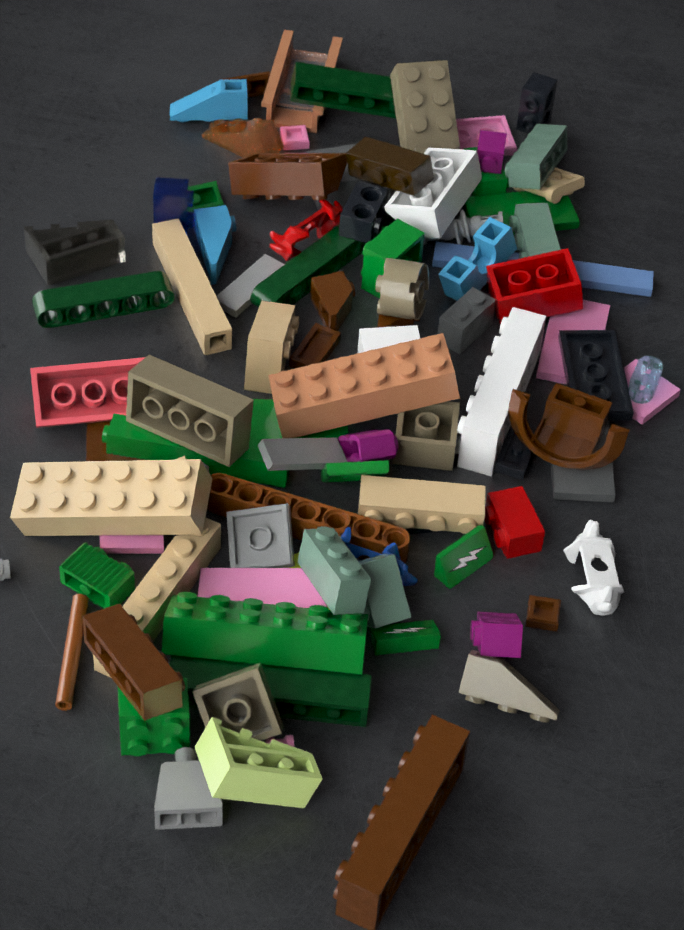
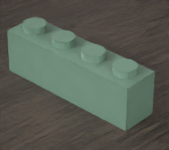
[505,124,568,190]

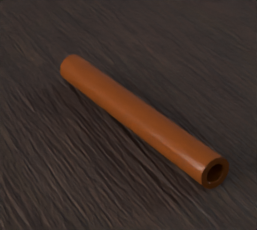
[55,594,89,711]

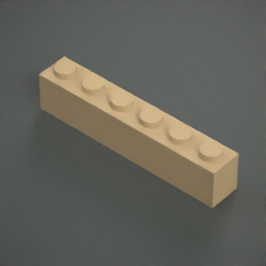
[93,517,221,678]

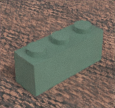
[509,203,561,259]
[297,526,371,615]

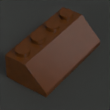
[228,153,347,200]

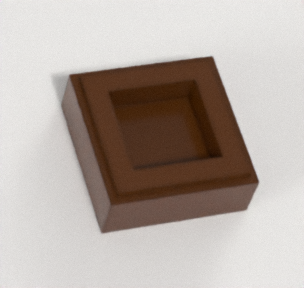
[525,595,561,632]

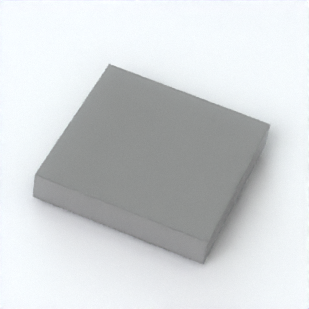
[226,503,295,568]

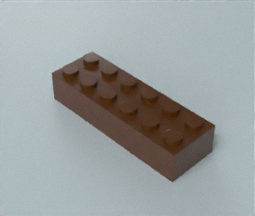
[333,715,470,930]

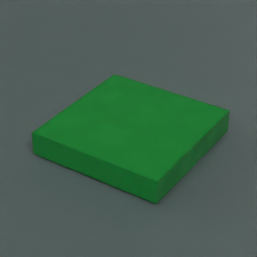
[321,460,389,483]

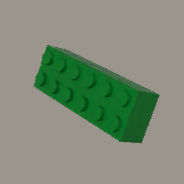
[161,592,368,674]

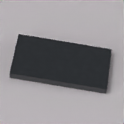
[558,330,634,421]

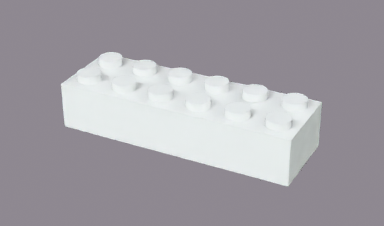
[455,307,546,477]

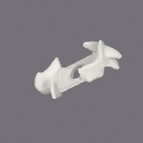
[564,520,624,616]

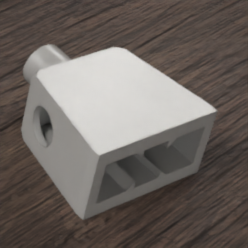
[154,747,222,830]

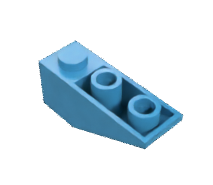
[170,79,248,122]

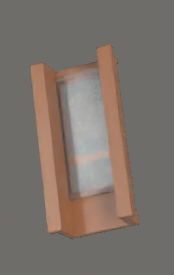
[261,30,343,133]

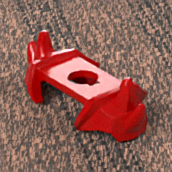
[270,199,343,261]

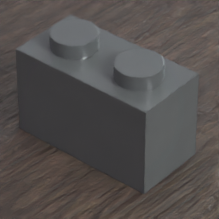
[438,287,496,354]

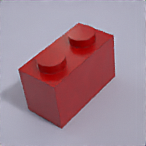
[484,486,545,559]

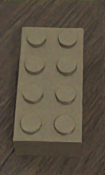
[390,60,460,154]
[126,355,254,467]

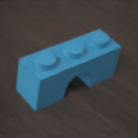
[438,217,517,301]

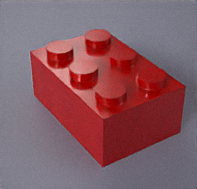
[486,248,583,325]

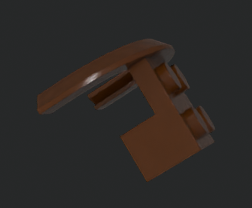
[508,383,629,470]

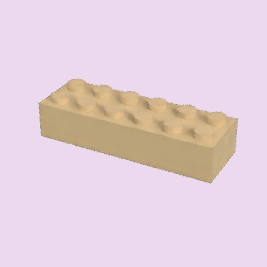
[10,459,212,536]

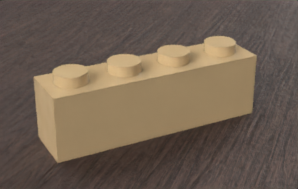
[358,475,485,534]

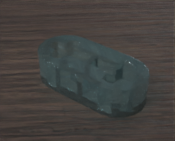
[628,356,664,404]

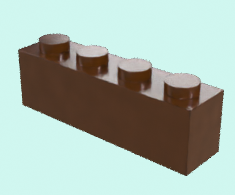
[83,603,185,721]

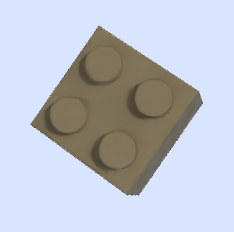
[392,401,460,471]
[192,663,284,741]

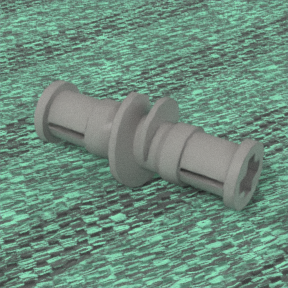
[423,210,503,245]

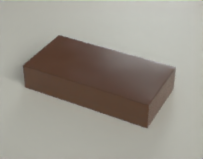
[289,323,341,368]

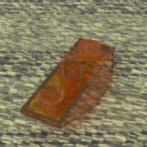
[201,118,284,157]

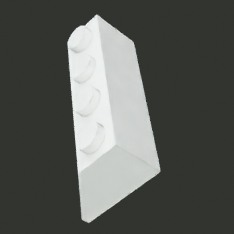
[384,148,482,239]

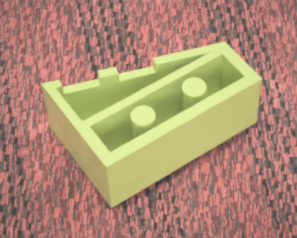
[195,717,323,808]

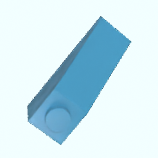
[194,205,236,285]

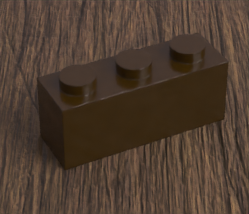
[346,136,434,196]

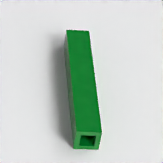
[102,414,290,488]

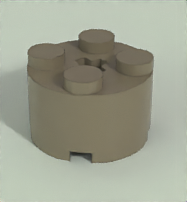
[375,258,429,320]

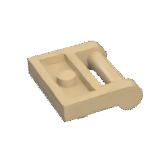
[514,168,585,204]

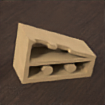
[244,301,299,394]

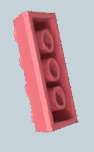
[30,357,145,428]

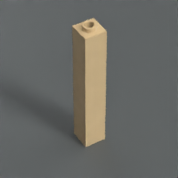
[152,218,232,356]

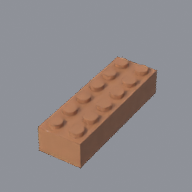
[268,333,460,438]

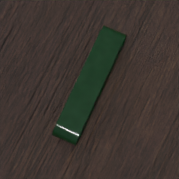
[32,271,175,328]

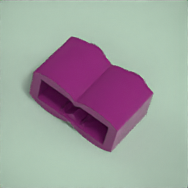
[338,429,398,462]

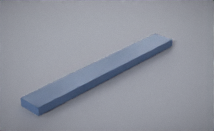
[432,241,654,297]

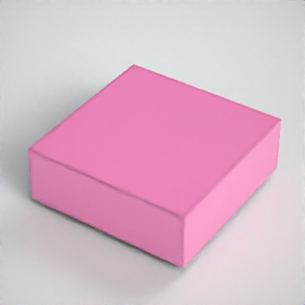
[280,125,310,151]

